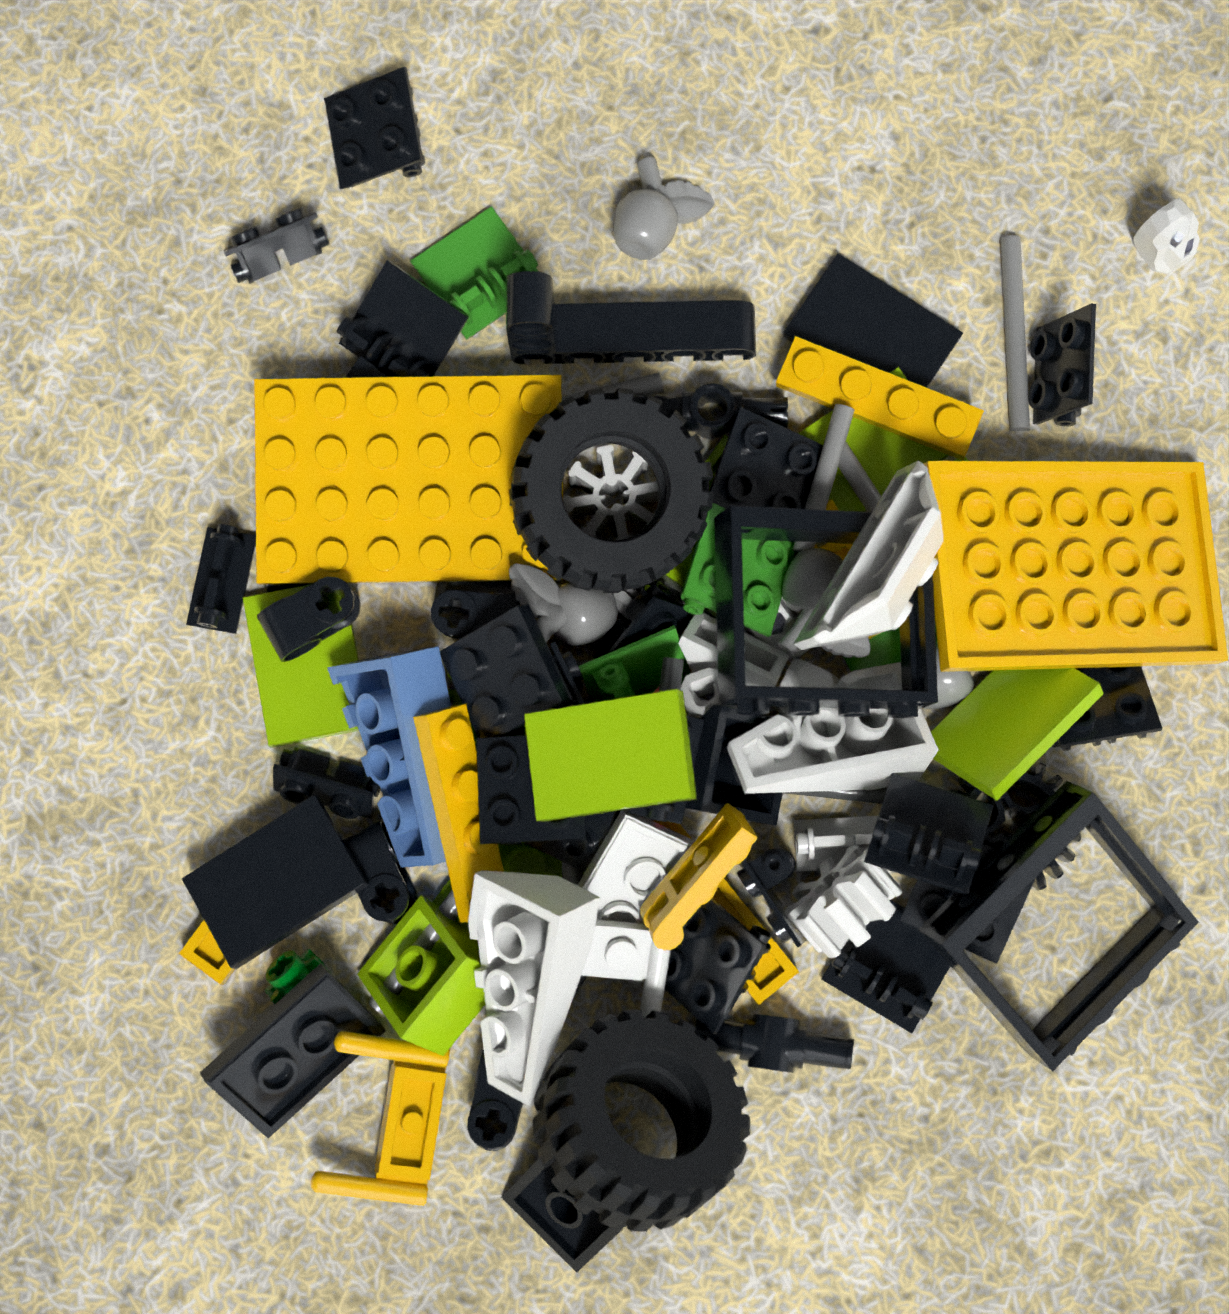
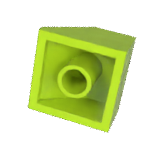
[357,895,485,1056]

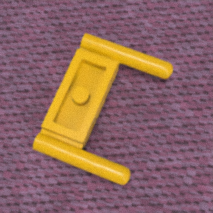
[310,1031,450,1206]

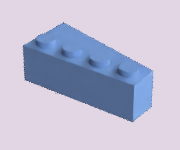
[327,646,451,867]

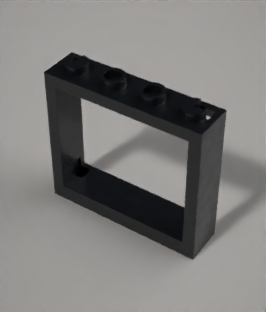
[714,505,938,718]
[918,781,1199,1072]

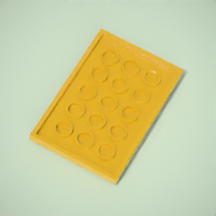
[254,375,564,585]
[924,461,1228,672]

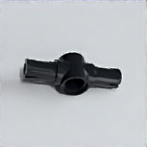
[636,383,788,439]
[695,1014,854,1073]

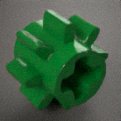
[264,948,331,1005]

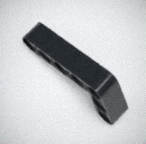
[506,271,756,365]

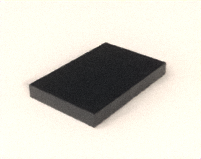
[783,253,963,388]
[181,795,369,969]
[200,963,386,1139]

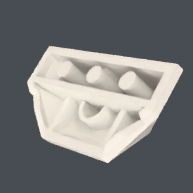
[794,461,944,650]

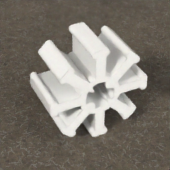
[563,445,659,540]
[785,845,902,958]

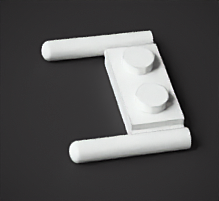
[581,919,671,1018]

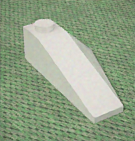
[727,662,938,793]
[468,870,600,1106]

